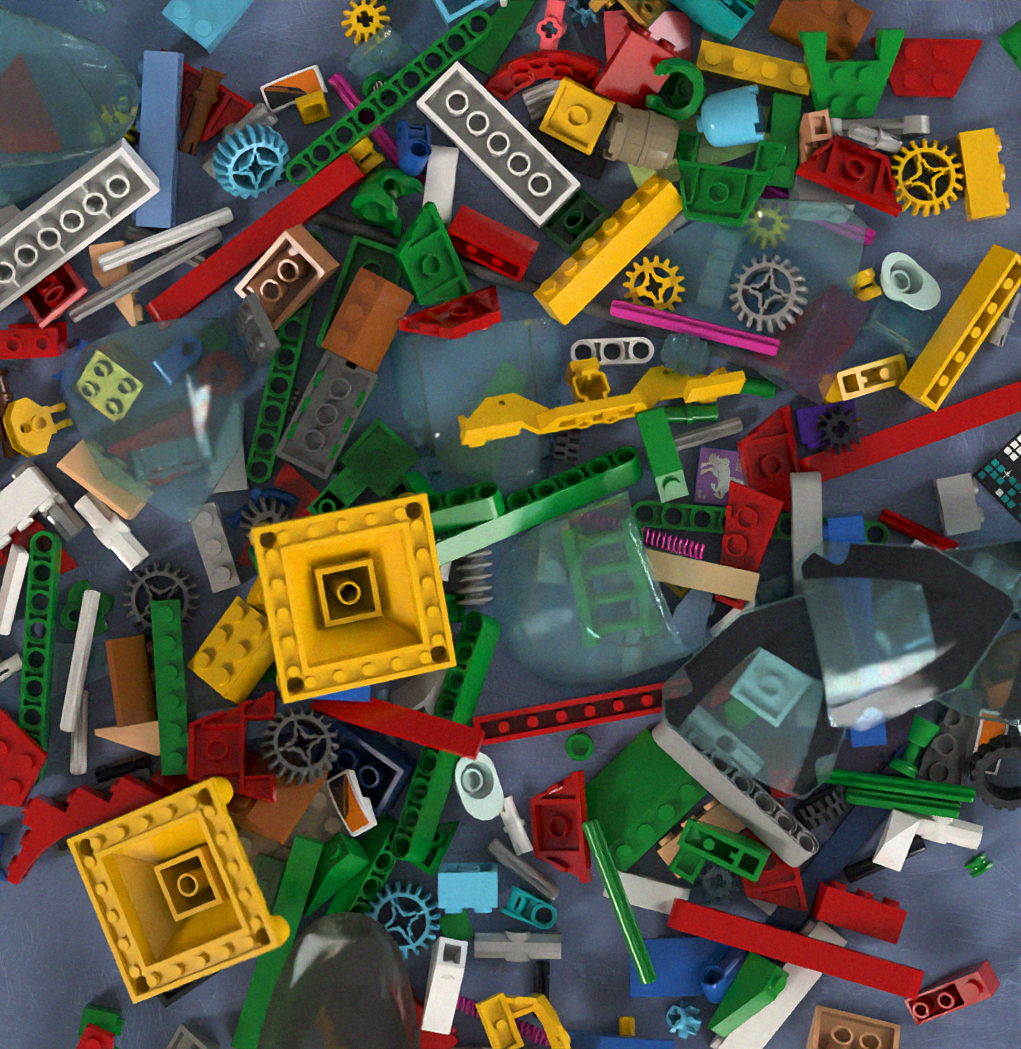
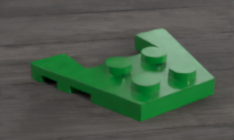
[798,27,905,118]
[676,130,786,228]

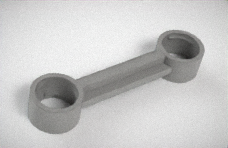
[829,115,930,139]

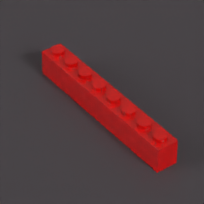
[473,676,707,746]

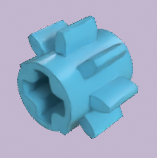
[567,0,605,28]
[666,1001,702,1039]

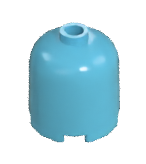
[696,84,766,147]

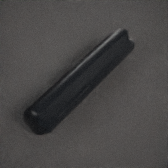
[843,836,926,883]

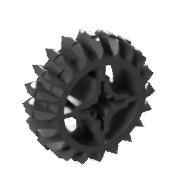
[122,561,201,638]
[260,706,339,786]

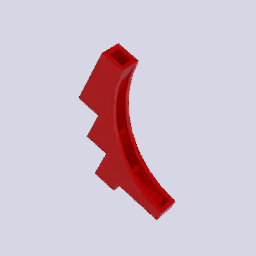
[7,774,169,885]

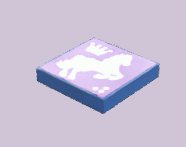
[692,446,744,507]

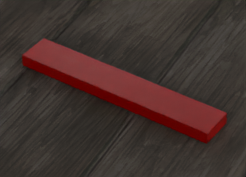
[310,697,485,761]

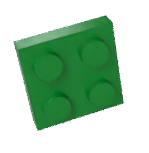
[339,418,421,499]

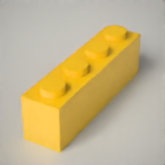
[695,40,811,101]

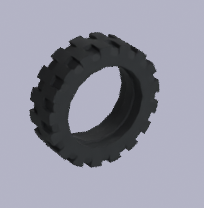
[970,735,1021,811]

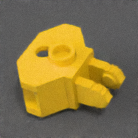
[3,397,74,458]

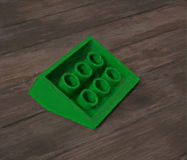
[585,727,708,873]

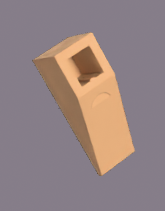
[89,240,144,329]

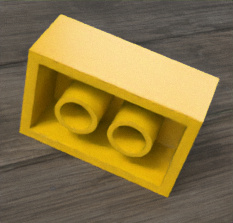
[187,596,275,705]

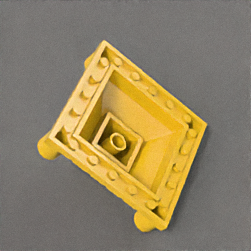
[249,492,457,703]
[67,777,290,1004]

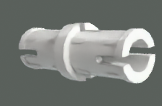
[500,796,534,856]

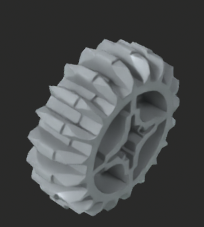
[729,254,808,333]

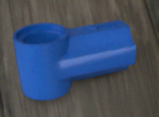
[699,947,748,1004]

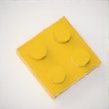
[539,76,616,156]

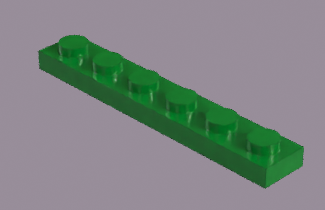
[150,599,189,776]

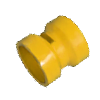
[348,137,386,178]
[846,267,883,305]

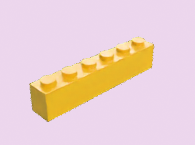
[533,173,683,326]
[898,244,1021,412]

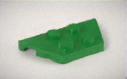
[393,201,473,305]

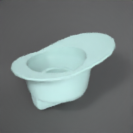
[879,252,941,310]
[453,752,504,820]

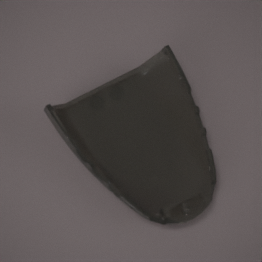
[256,912,421,1049]

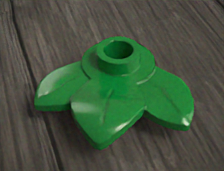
[60,579,114,636]

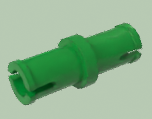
[663,402,718,425]

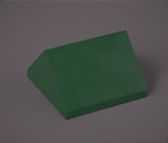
[540,188,612,258]

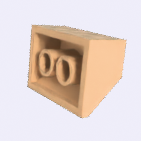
[56,438,155,520]
[806,1005,901,1049]

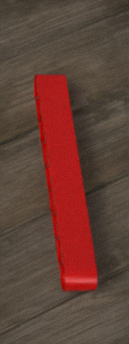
[145,153,365,332]
[799,380,1021,483]
[666,898,925,1000]

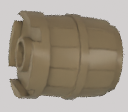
[603,102,679,170]

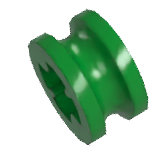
[964,851,994,878]

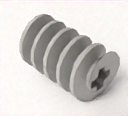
[456,547,493,605]

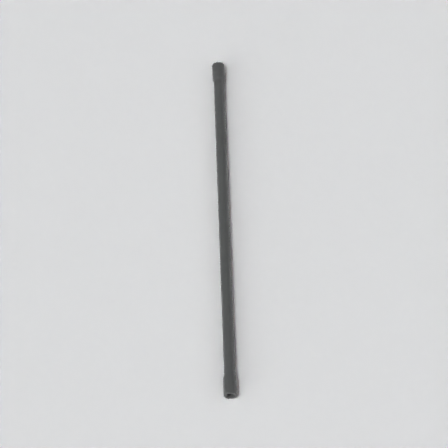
[308,210,793,383]

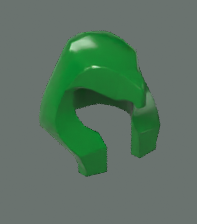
[645,58,706,121]
[351,167,423,238]

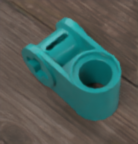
[500,884,558,929]

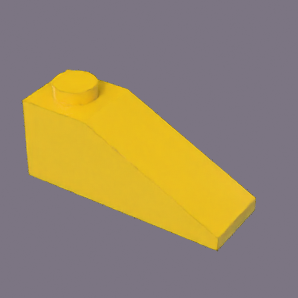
[816,353,908,405]

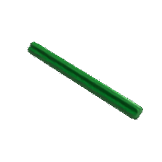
[815,766,976,803]
[582,818,657,985]

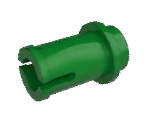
[740,376,777,400]

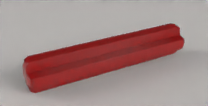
[878,508,959,554]

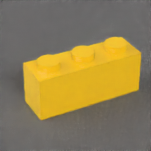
[955,128,1010,222]

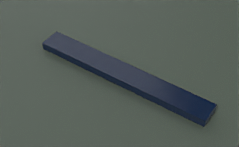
[763,746,920,932]

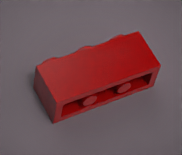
[447,204,540,283]
[809,879,907,945]

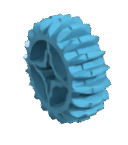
[212,123,291,200]
[363,880,441,959]

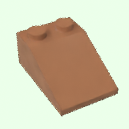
[234,224,340,331]

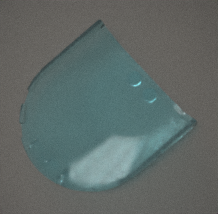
[492,491,691,688]

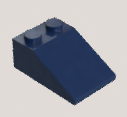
[314,720,418,817]

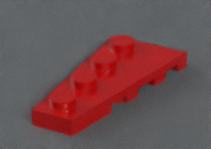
[715,480,785,610]

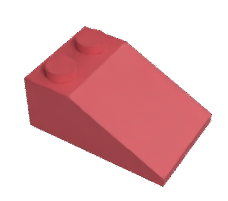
[603,10,692,65]

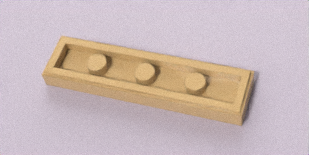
[644,549,761,602]

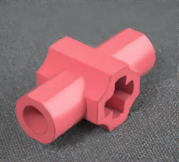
[536,0,567,51]

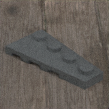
[907,688,986,807]

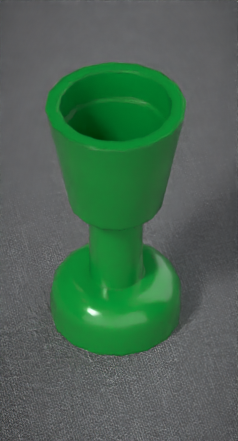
[889,715,941,779]

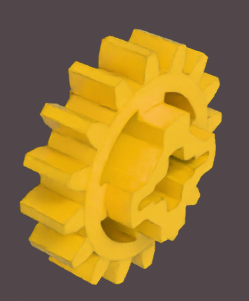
[623,255,685,312]

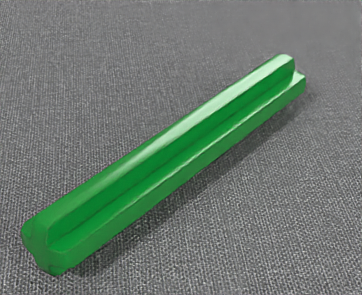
[845,786,960,819]

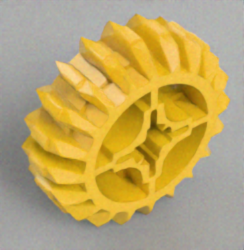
[891,138,964,217]

